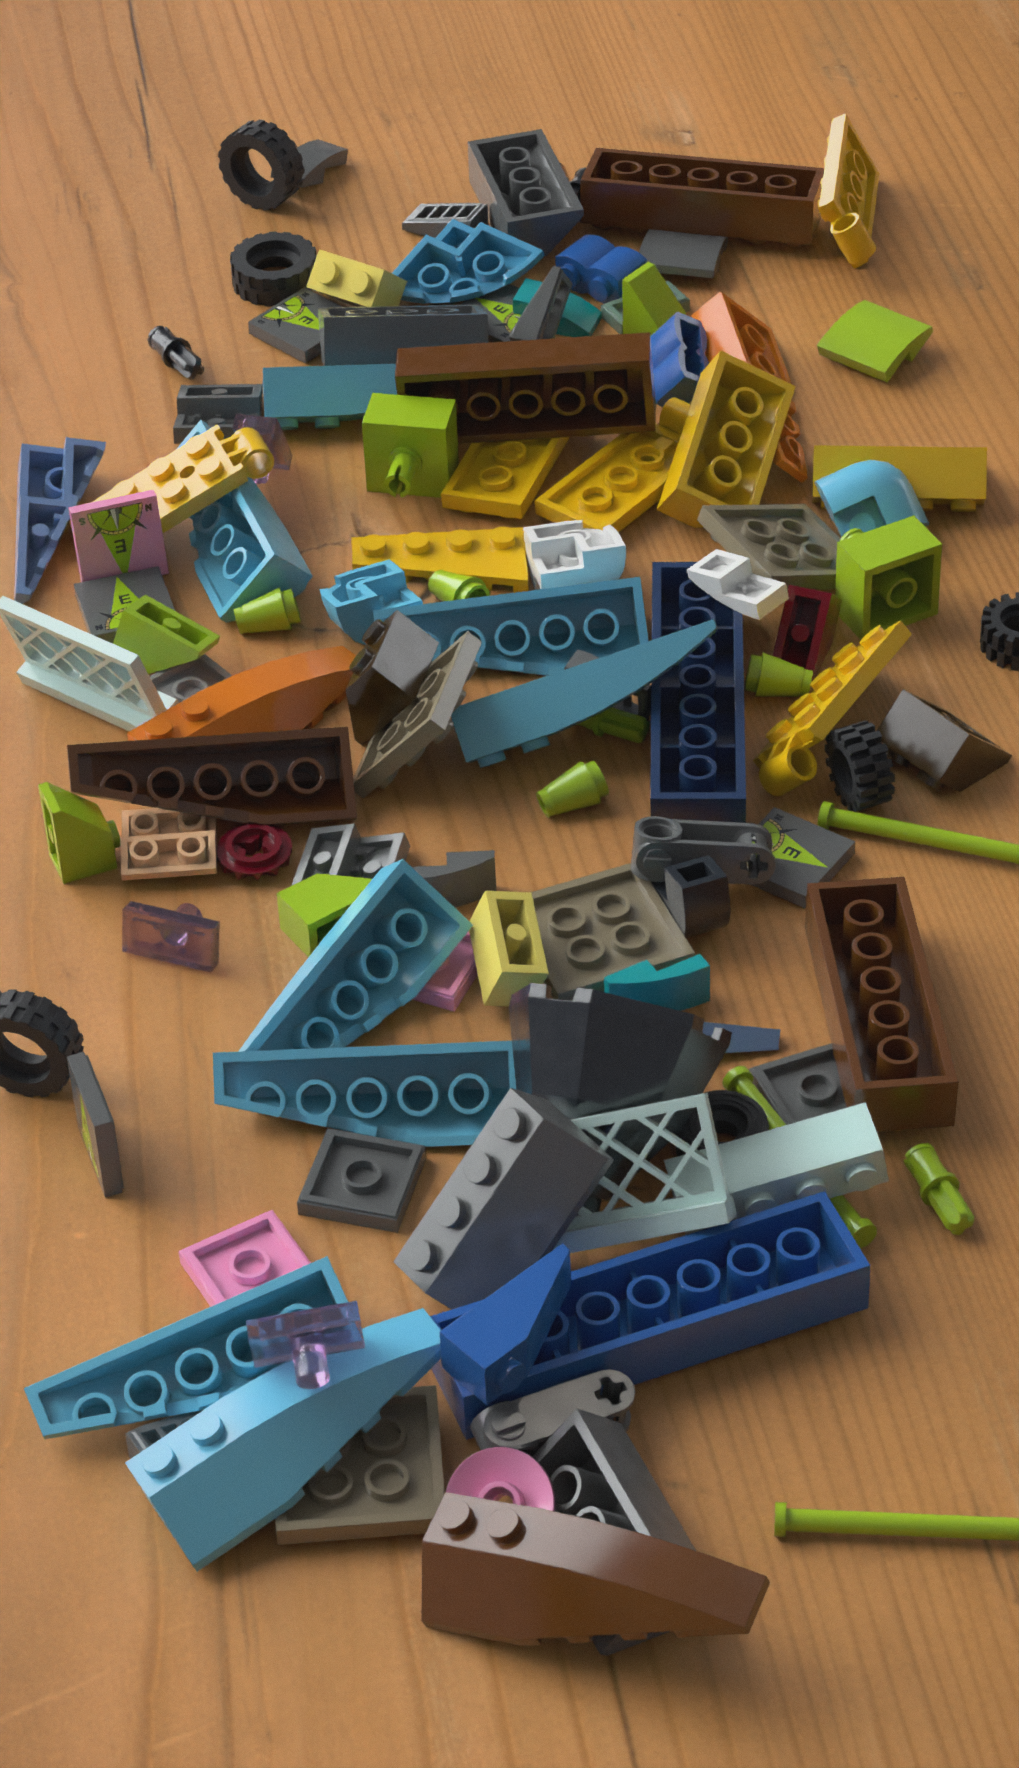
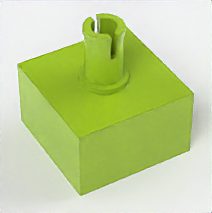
[362,393,459,498]
[835,515,942,640]

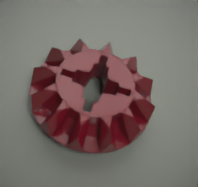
[216,824,292,881]

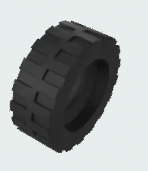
[218,119,305,210]
[230,231,317,307]
[0,989,84,1098]

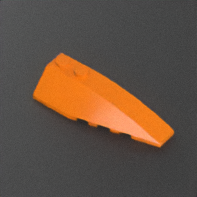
[690,291,808,483]
[127,646,356,741]

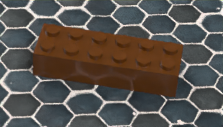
[580,148,825,247]
[395,332,656,444]
[805,877,959,1132]

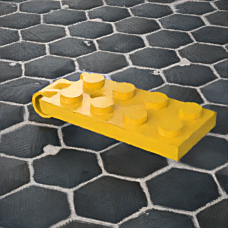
[817,114,880,269]
[535,397,691,533]
[69,424,274,533]
[441,437,570,519]
[753,620,912,796]

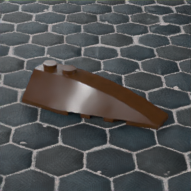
[67,727,357,826]
[421,1492,770,1646]

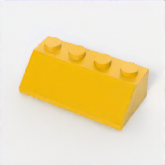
[657,350,796,528]
[812,445,987,512]

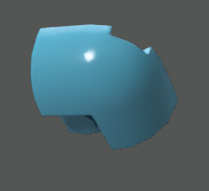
[814,459,929,538]
[319,559,423,645]

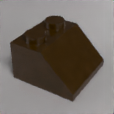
[346,610,439,745]
[877,689,1012,792]

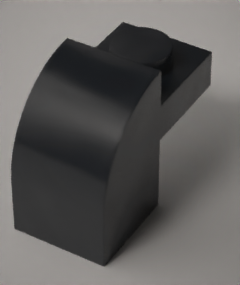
[650,855,731,938]

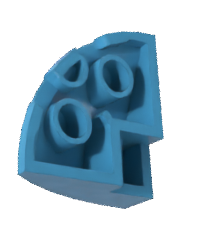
[392,219,545,304]

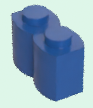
[555,234,647,304]
[650,312,709,407]

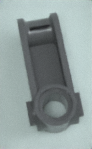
[630,816,776,885]
[470,1369,635,1457]

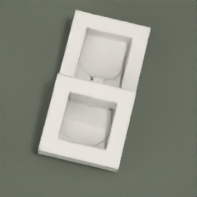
[687,549,789,620]

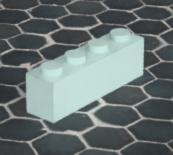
[664,1102,889,1235]

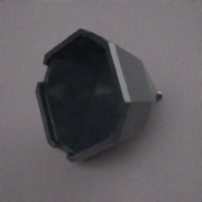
[509,983,732,1216]

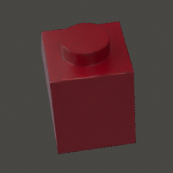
[772,585,842,681]

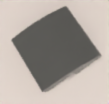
[639,229,728,278]
[173,384,263,444]
[291,823,411,886]

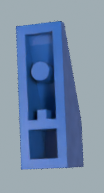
[439,1243,571,1405]

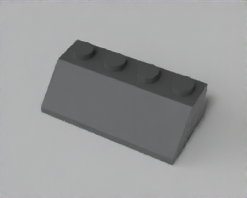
[468,129,584,256]
[318,305,488,366]
[393,1088,614,1309]
[532,1408,696,1656]

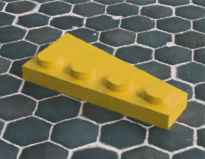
[351,527,529,593]

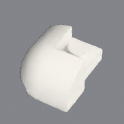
[523,520,626,590]

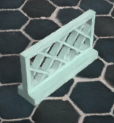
[0,596,179,731]
[553,1093,737,1253]

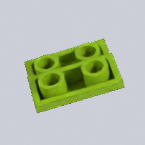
[816,300,933,382]

